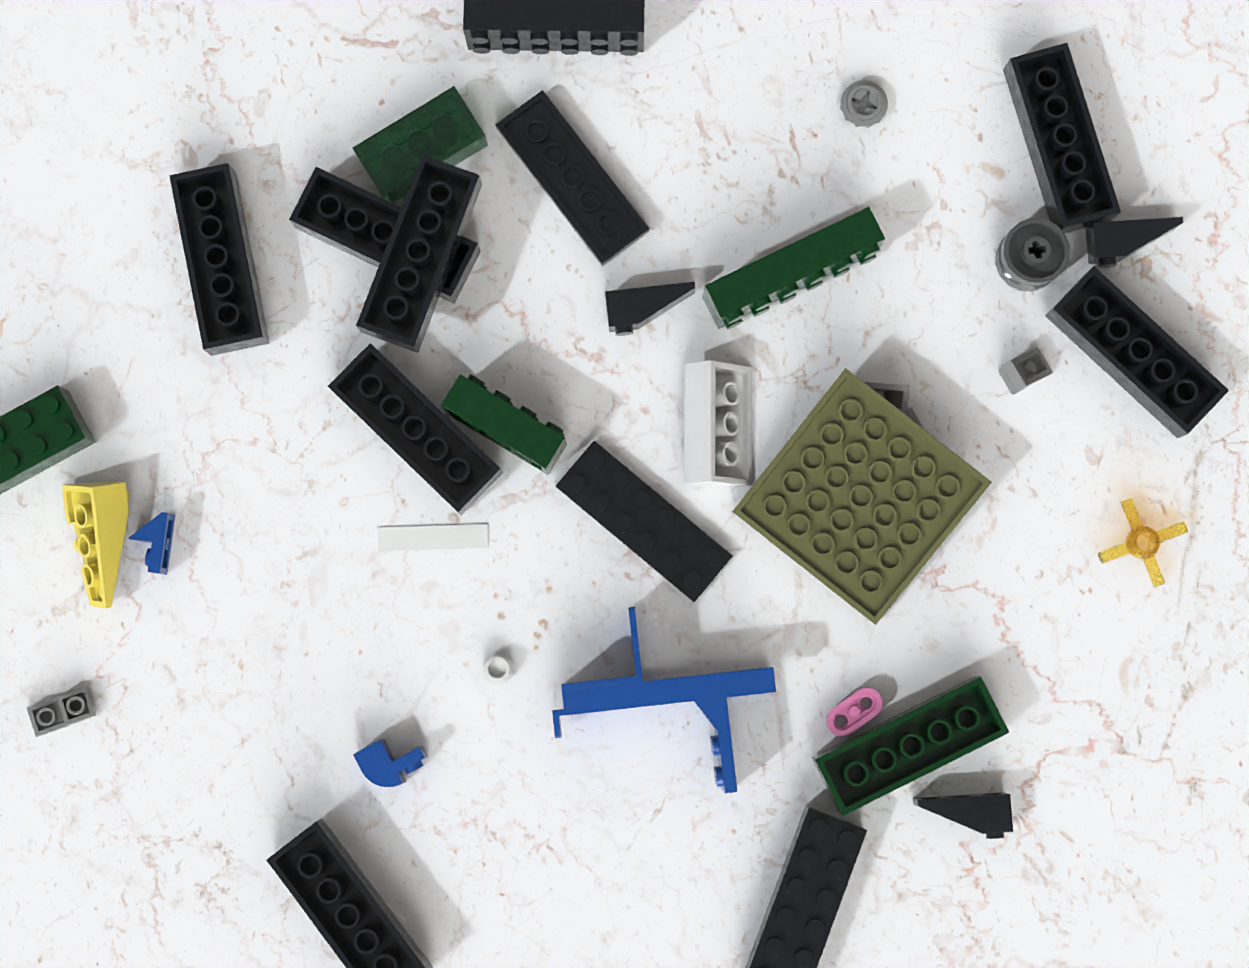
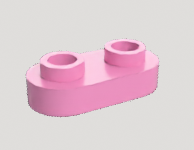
[826,688,882,736]

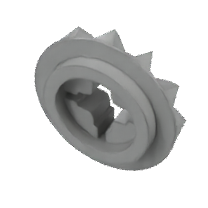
[840,80,888,128]

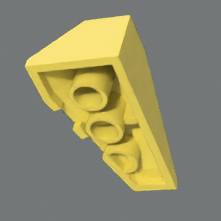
[62,481,129,608]

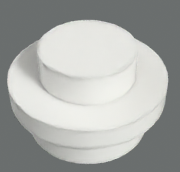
[483,654,513,684]

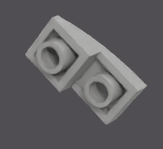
[27,687,96,737]

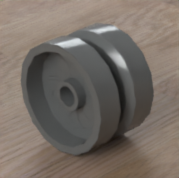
[995,218,1070,292]

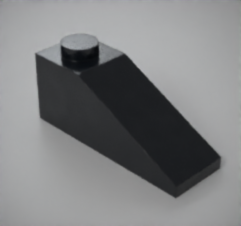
[1086,217,1183,268]
[605,282,695,336]
[913,792,1013,839]

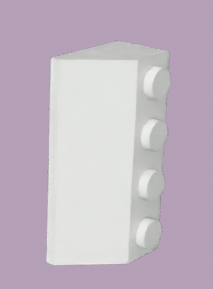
[684,360,752,487]

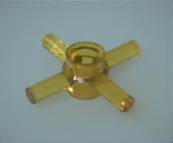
[1098,498,1188,587]

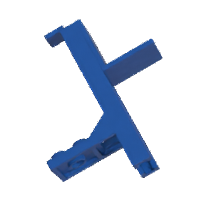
[552,607,776,793]

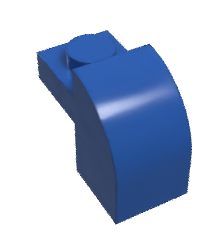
[353,739,428,787]

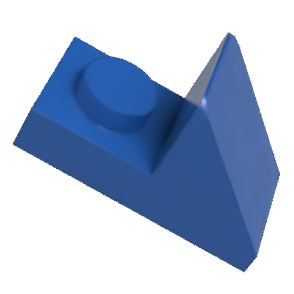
[129,512,175,575]

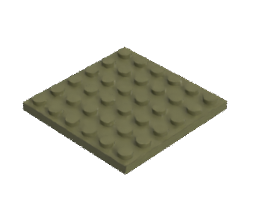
[732,368,992,625]

